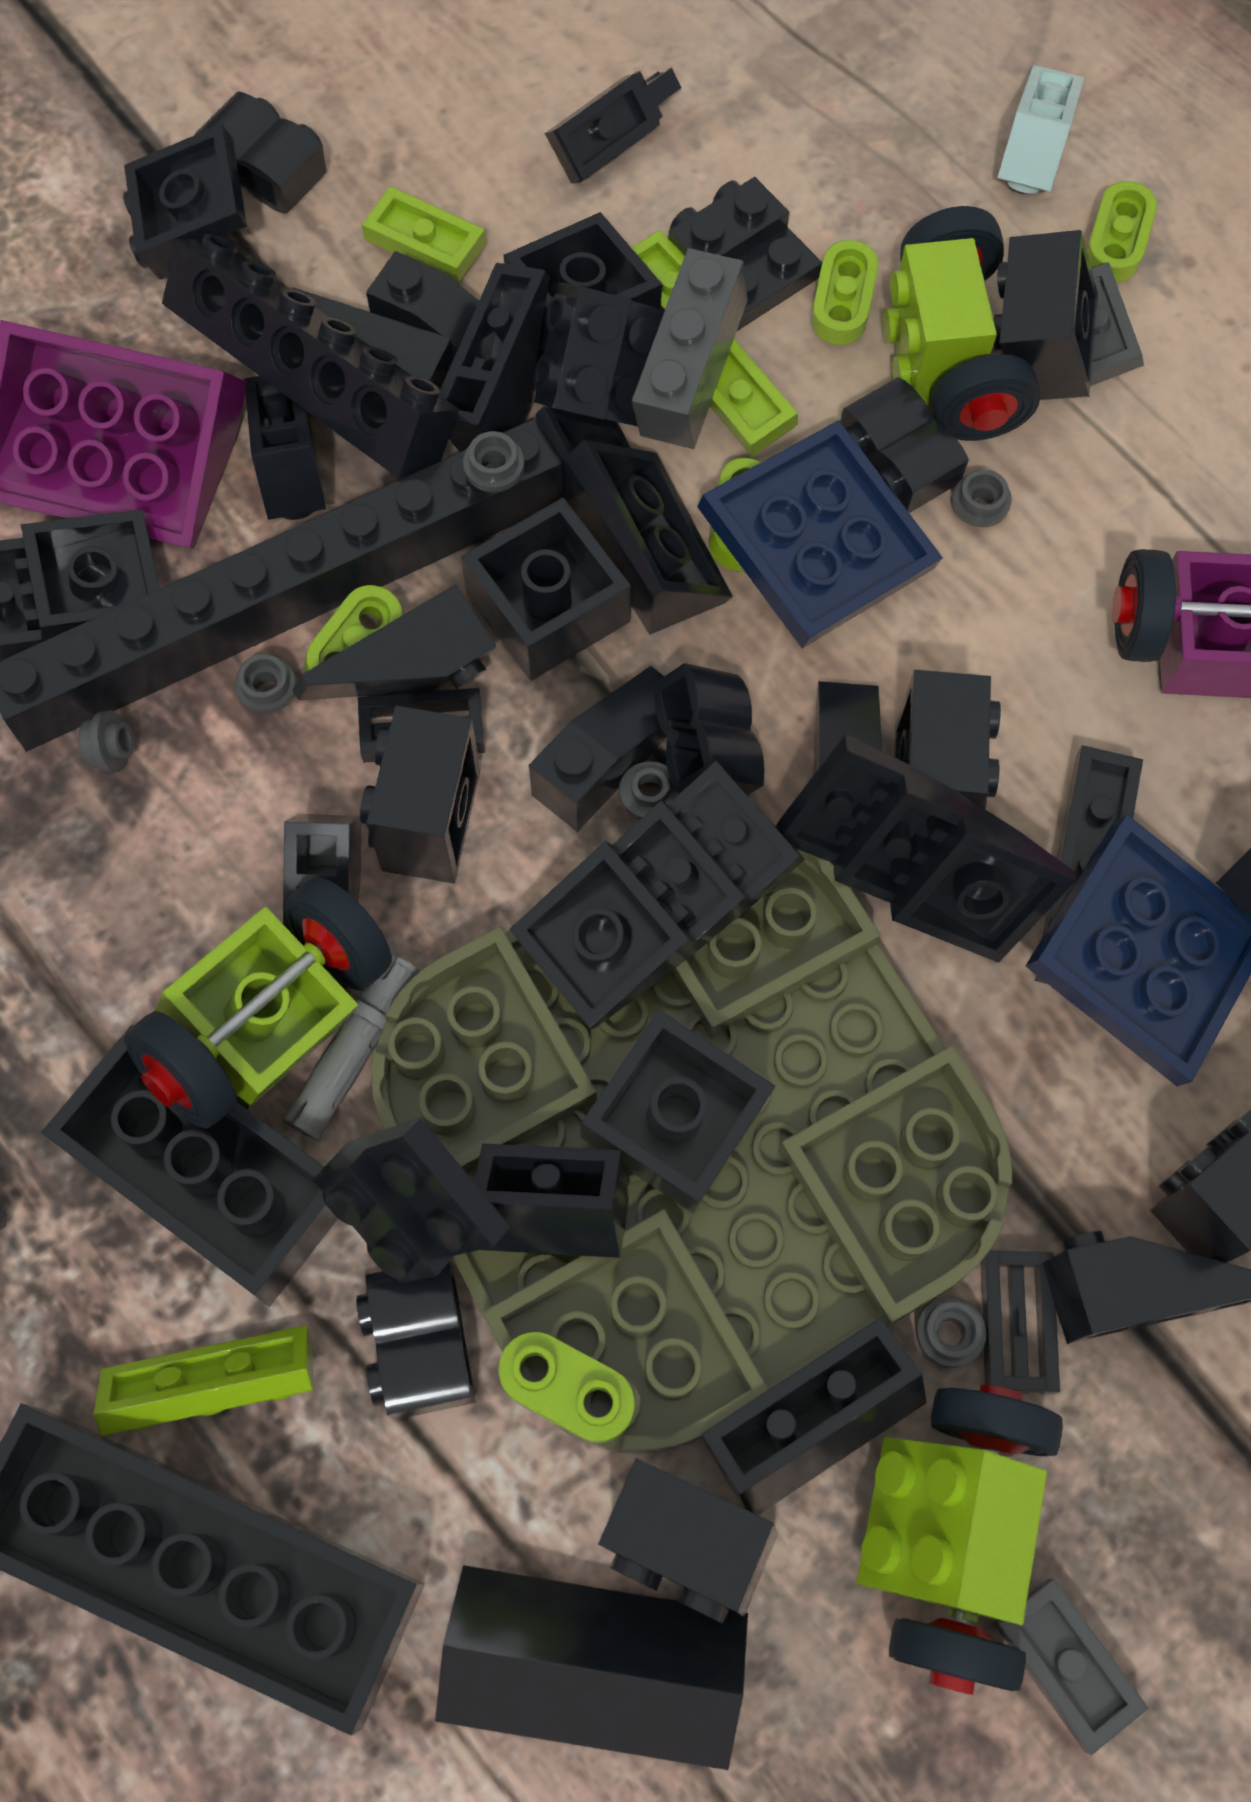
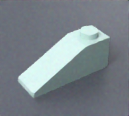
[997,65,1084,193]

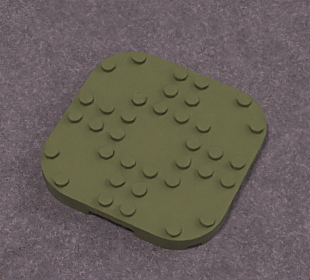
[371,849,1012,1454]

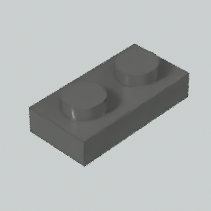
[1090,262,1144,386]
[992,1579,1149,1755]

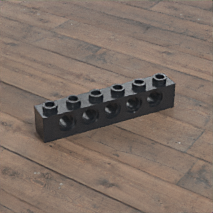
[161,234,459,479]

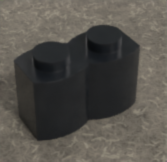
[195,92,327,214]
[840,377,969,513]
[654,663,765,795]
[356,1262,476,1420]

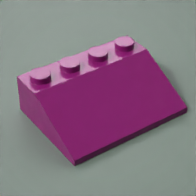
[0,320,247,549]

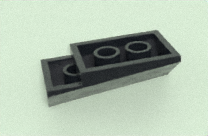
[536,406,733,635]
[435,1565,748,1770]

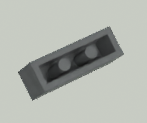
[632,248,748,449]

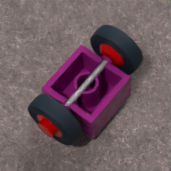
[1112,549,1251,698]

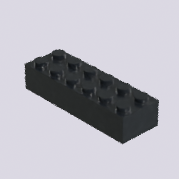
[0,1403,425,1736]

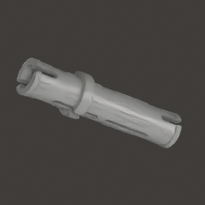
[282,953,420,1142]

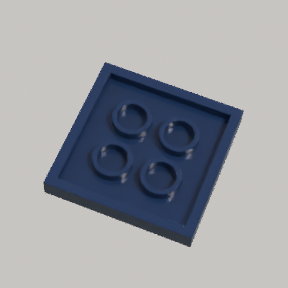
[697,420,943,648]
[1025,814,1251,1086]

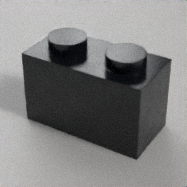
[474,1143,629,1258]

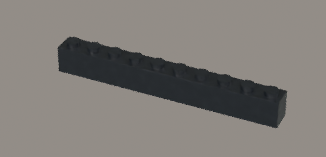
[0,419,564,752]

